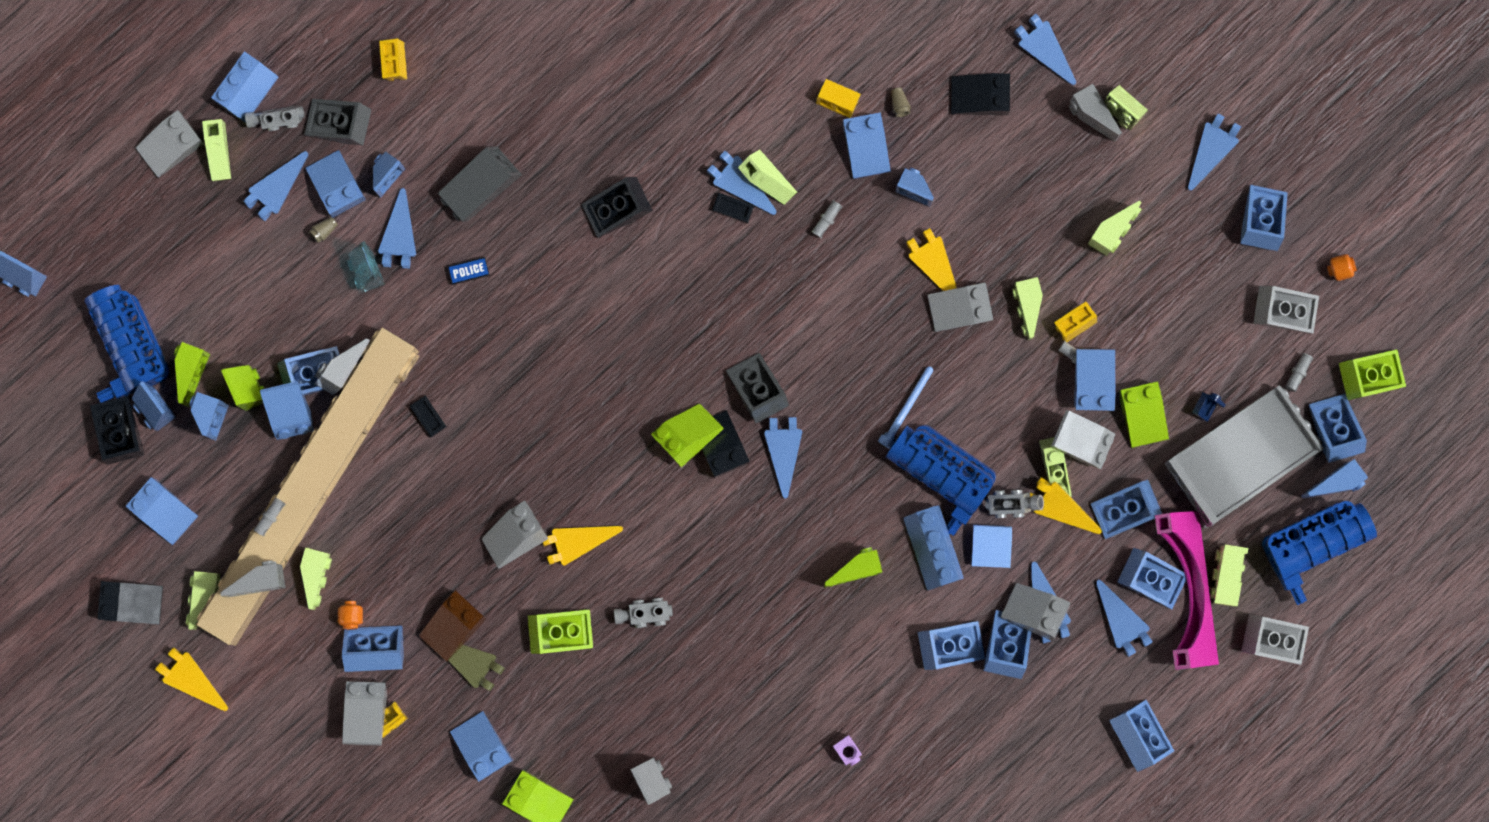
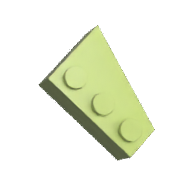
[1210,545,1248,607]

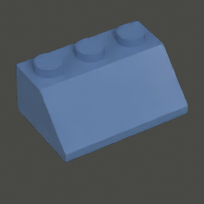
[211,51,279,123]
[190,392,229,441]
[342,626,404,672]
[1109,700,1174,772]

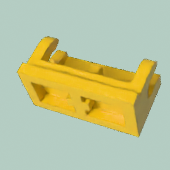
[379,38,407,81]
[816,79,861,118]
[1054,302,1097,342]
[382,702,408,738]

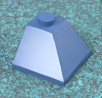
[373,152,405,198]
[895,168,934,207]

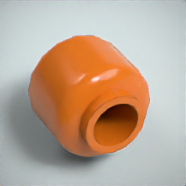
[1327,254,1357,281]
[338,601,363,630]

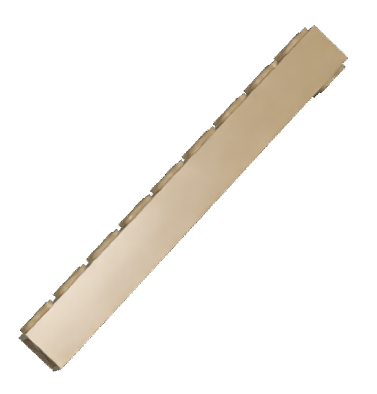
[196,328,419,646]

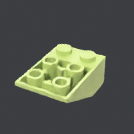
[1104,85,1148,130]
[1088,201,1141,256]

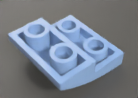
[971,525,1012,568]

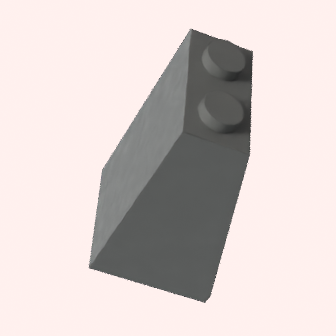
[438,146,522,222]

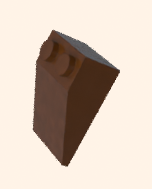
[419,590,486,662]

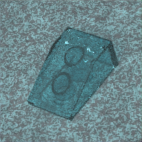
[347,241,385,293]

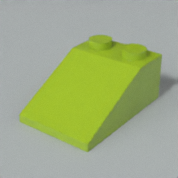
[174,342,210,407]
[1339,350,1406,400]
[221,365,265,411]
[1118,382,1169,448]
[651,404,724,468]
[824,547,882,588]
[528,610,593,654]
[503,770,574,822]

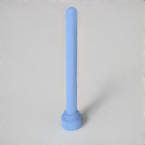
[878,366,933,449]

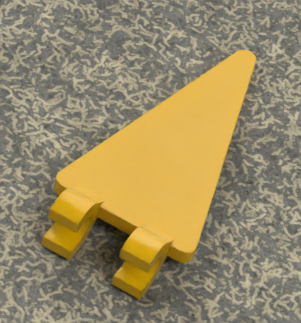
[906,228,957,291]
[1030,477,1102,534]
[543,526,623,566]
[156,648,228,711]

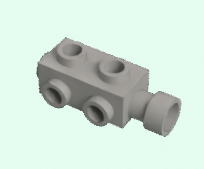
[245,105,304,131]
[985,489,1044,518]
[614,598,673,628]

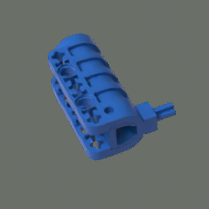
[84,285,171,403]
[886,425,996,536]
[1261,501,1377,605]

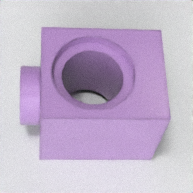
[833,735,862,766]

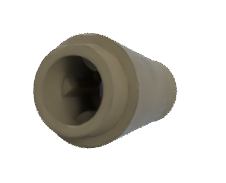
[891,88,911,117]
[309,217,338,243]

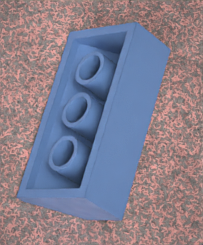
[903,506,964,591]

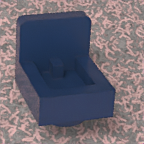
[1192,392,1226,422]

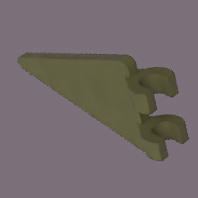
[449,645,505,691]

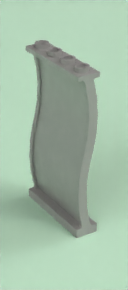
[1164,385,1324,527]

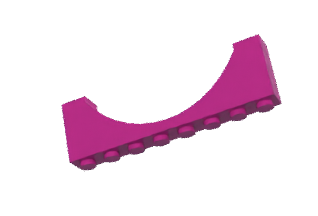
[1155,511,1219,670]

